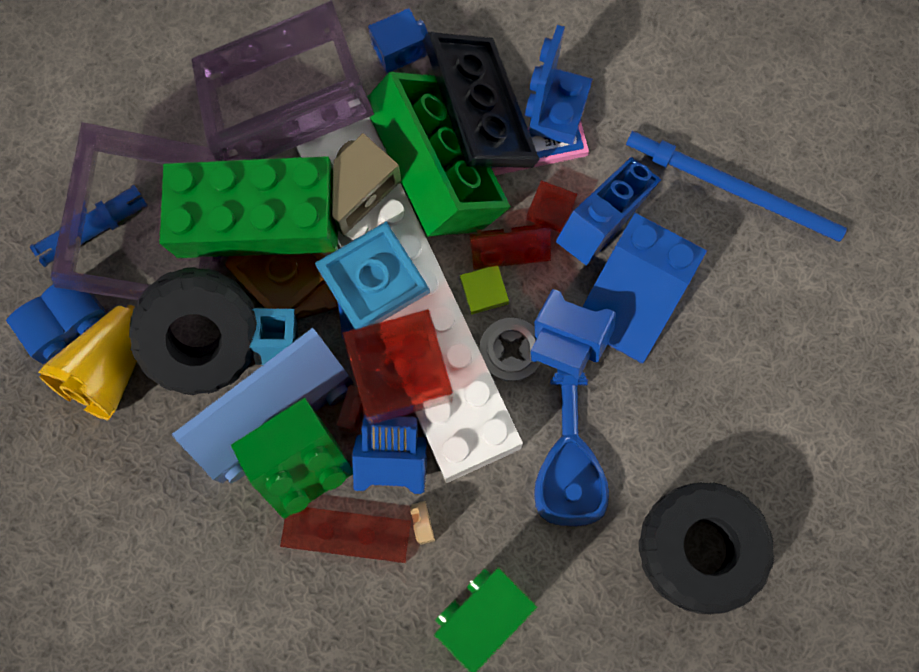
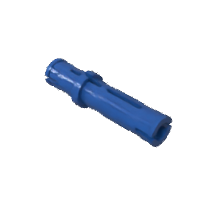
[30,185,148,267]

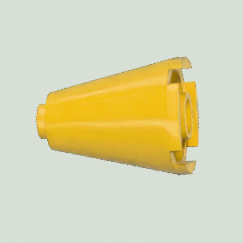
[38,305,137,420]

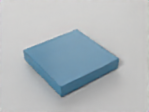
[315,222,430,335]

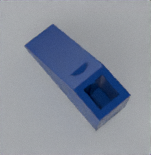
[556,157,662,266]

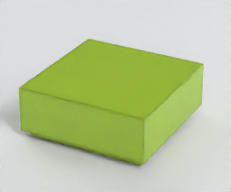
[460,265,509,315]

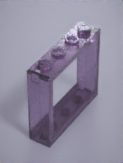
[191,0,375,161]
[51,122,230,300]

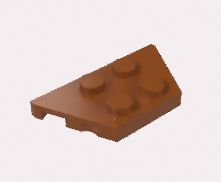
[225,253,338,320]

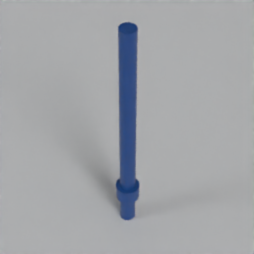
[626,131,847,242]

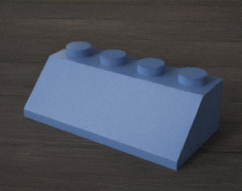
[172,328,353,484]

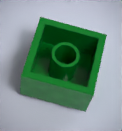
[231,398,353,519]
[434,568,538,672]

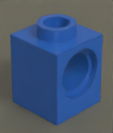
[368,8,428,74]

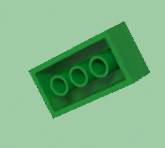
[363,72,511,237]
[159,156,338,258]

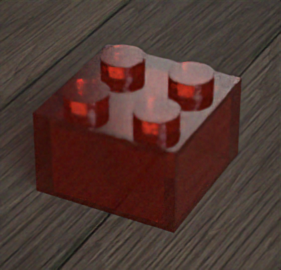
[343,309,454,425]

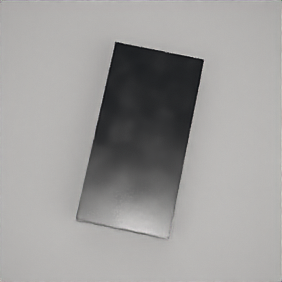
[423,32,540,168]

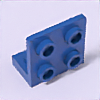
[525,25,593,145]

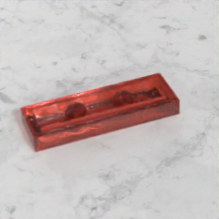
[280,507,412,564]

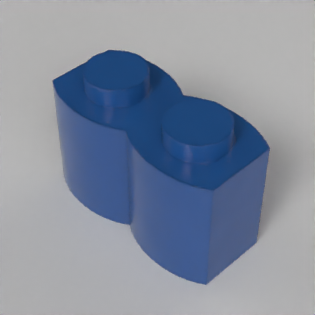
[6,273,107,364]

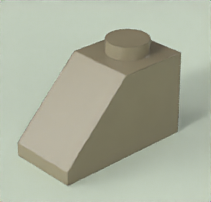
[333,133,401,236]

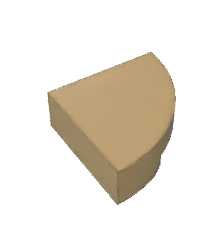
[410,501,435,545]

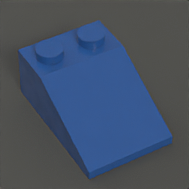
[582,213,707,364]

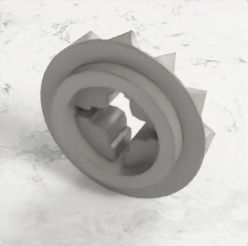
[479,318,541,381]

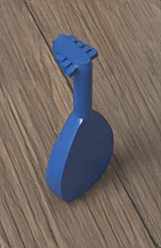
[534,369,609,527]

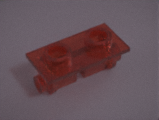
[469,223,551,270]

